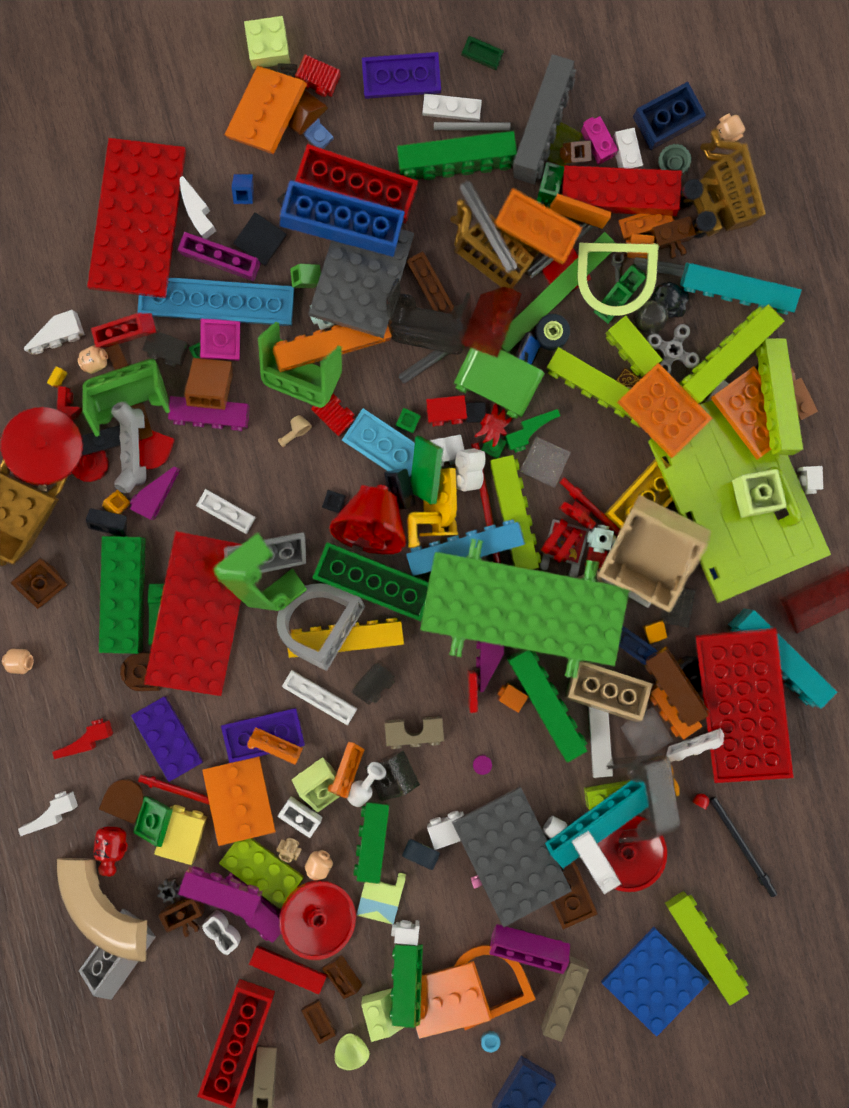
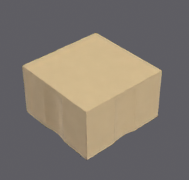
[598,495,711,612]

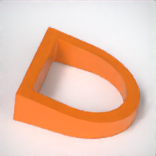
[454,945,536,1030]

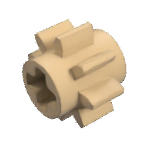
[276,838,302,862]

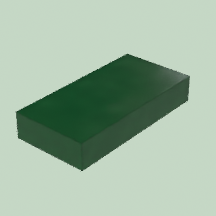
[461,36,504,70]

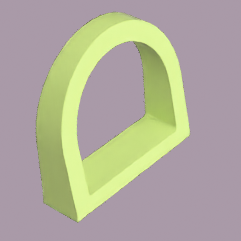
[578,243,658,316]

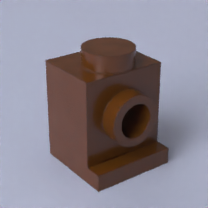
[560,141,592,163]

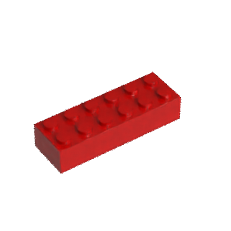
[295,144,418,224]
[562,166,682,216]
[197,979,275,1108]

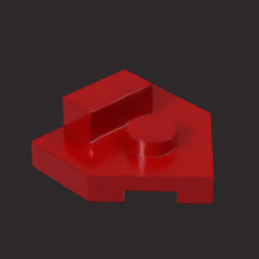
[559,501,596,529]

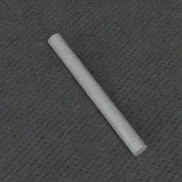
[434,122,510,131]

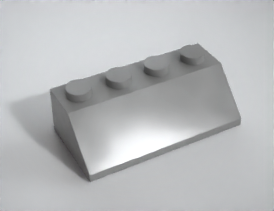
[224,532,306,573]
[79,909,156,1000]

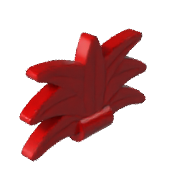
[475,403,512,447]

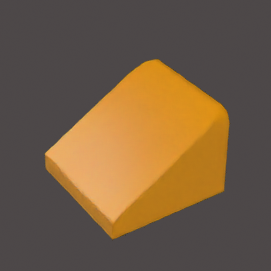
[102,490,130,514]
[643,620,667,644]

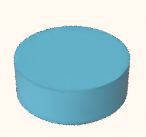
[481,1031,500,1052]

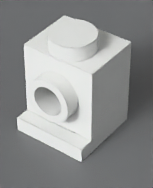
[797,466,823,494]
[391,920,420,945]

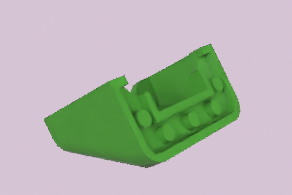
[453,338,545,419]

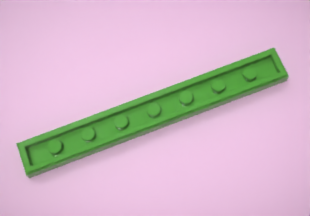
[494,232,616,353]

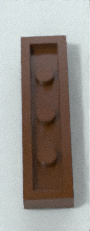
[406,251,460,329]

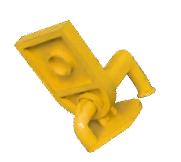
[408,468,458,548]

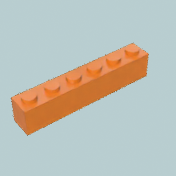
[273,325,392,373]

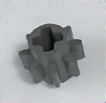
[157,878,181,903]

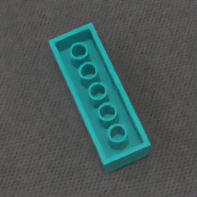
[728,608,837,709]

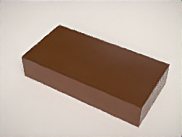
[301,999,336,1044]

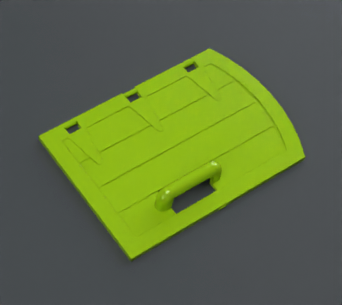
[648,401,831,603]

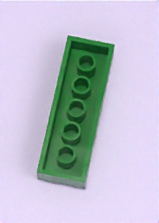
[397,131,517,180]
[99,536,146,654]
[313,542,429,621]
[506,649,588,763]

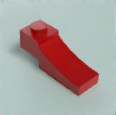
[52,718,113,759]

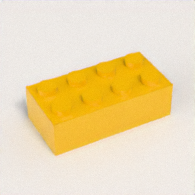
[605,458,673,529]

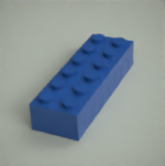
[280,180,405,257]

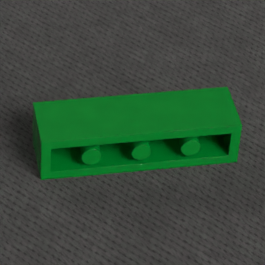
[353,801,389,884]
[390,944,423,1028]

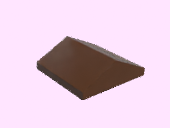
[288,91,328,135]
[10,557,67,609]

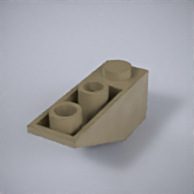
[252,1047,277,1108]

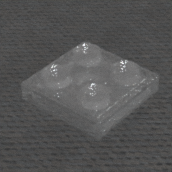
[520,437,571,488]
[620,707,674,761]

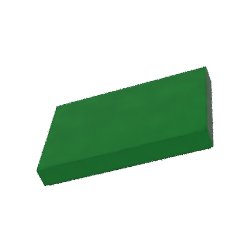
[410,436,443,504]

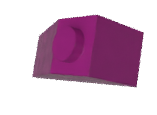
[130,467,181,520]

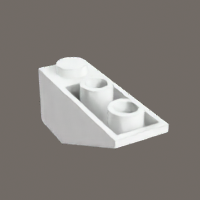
[24,310,85,355]

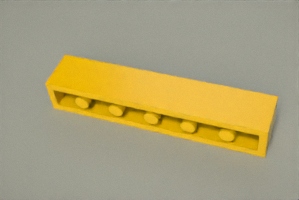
[288,618,404,658]

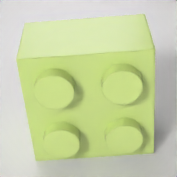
[244,16,291,69]
[732,469,787,518]

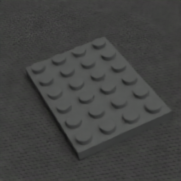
[308,229,414,339]
[452,787,572,927]

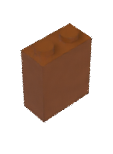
[185,358,233,410]

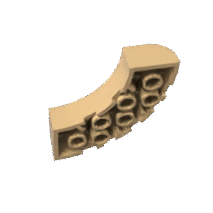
[57,858,147,962]

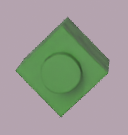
[290,264,321,288]

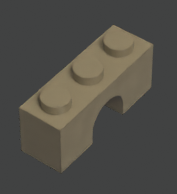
[385,716,444,749]

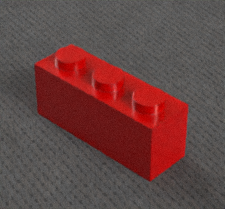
[91,313,156,347]

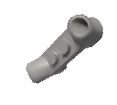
[111,402,146,493]

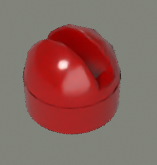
[692,794,709,810]

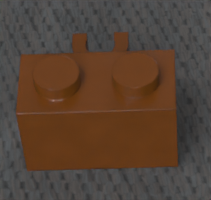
[649,216,696,259]
[158,897,206,937]

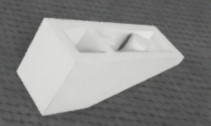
[572,831,621,894]

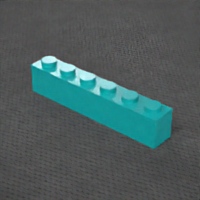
[680,262,802,315]
[545,775,657,868]

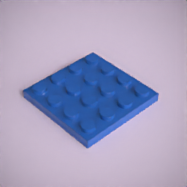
[601,927,710,1037]

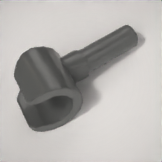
[611,254,624,283]

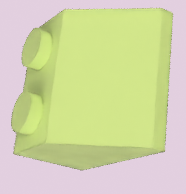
[292,757,340,813]
[361,988,404,1042]

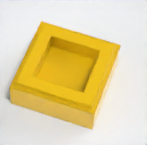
[47,366,67,388]

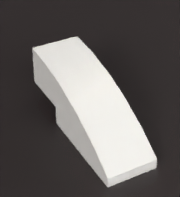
[180,176,216,239]

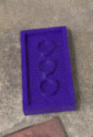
[362,52,441,99]
[131,696,203,782]
[221,708,305,763]

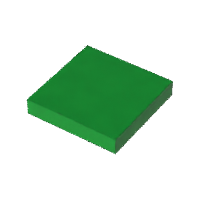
[133,796,173,847]

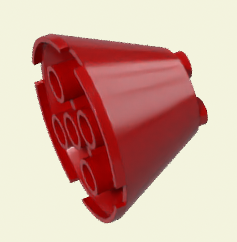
[329,485,406,554]

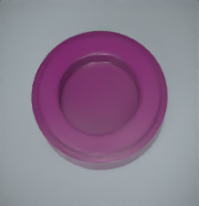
[473,755,492,775]

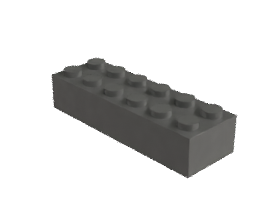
[513,54,576,185]

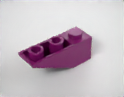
[476,640,504,692]

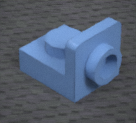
[304,119,334,149]

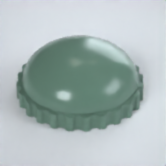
[658,144,692,175]

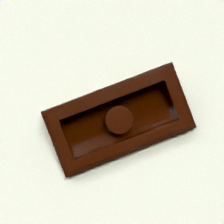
[322,955,362,999]

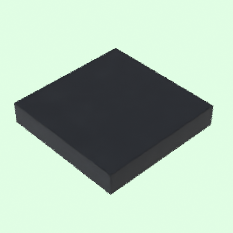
[233,212,287,267]

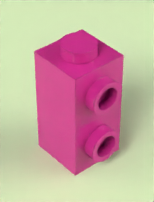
[581,116,618,165]

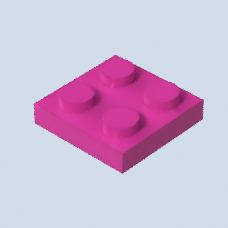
[200,319,240,361]

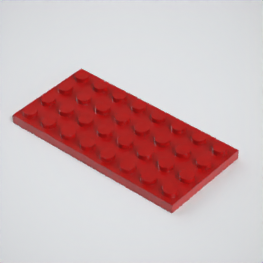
[87,138,186,298]
[144,531,243,696]
[696,628,794,783]

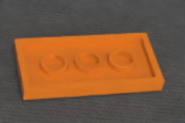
[494,189,582,264]

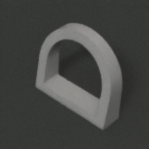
[277,583,365,671]

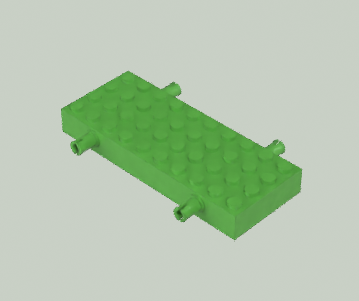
[420,539,629,678]

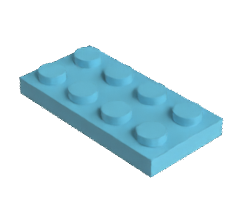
[342,408,415,477]

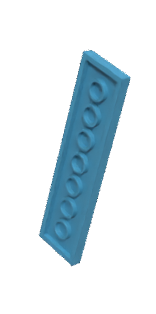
[138,278,295,326]

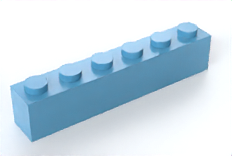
[407,519,525,576]

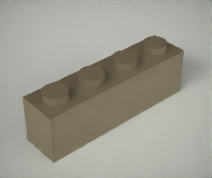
[541,956,589,1042]

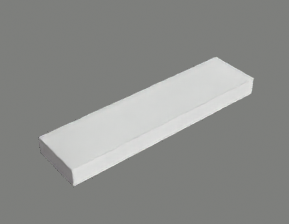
[282,670,357,726]
[588,707,613,778]

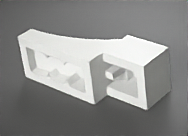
[18,791,78,836]

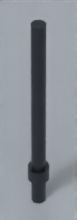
[709,796,778,897]

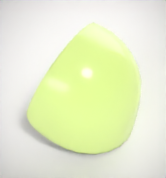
[335,1033,370,1070]

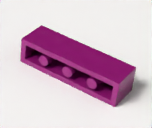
[178,232,260,282]
[168,396,250,432]
[178,866,263,919]
[225,872,281,943]
[489,924,570,974]

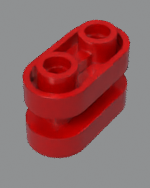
[540,519,582,563]

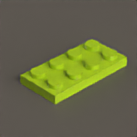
[219,838,304,909]

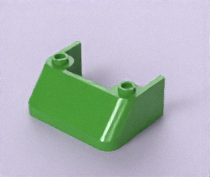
[258,322,342,408]
[83,359,170,436]
[214,533,307,611]

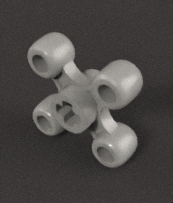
[646,324,700,374]

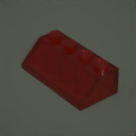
[461,287,522,358]
[780,566,849,633]

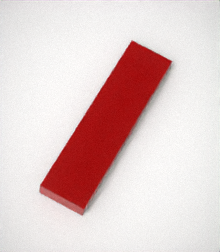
[249,945,327,994]

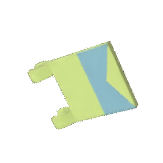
[357,873,406,924]

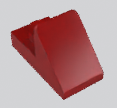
[57,386,83,421]

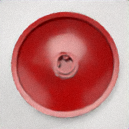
[1,407,83,485]
[597,815,667,892]
[279,880,356,960]

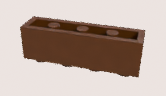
[645,646,709,727]

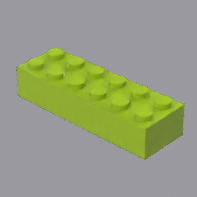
[679,304,784,404]

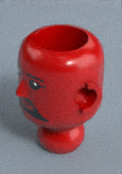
[93,827,128,876]

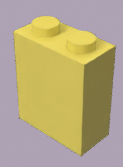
[154,805,207,865]

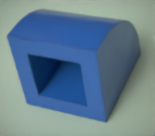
[232,174,254,204]

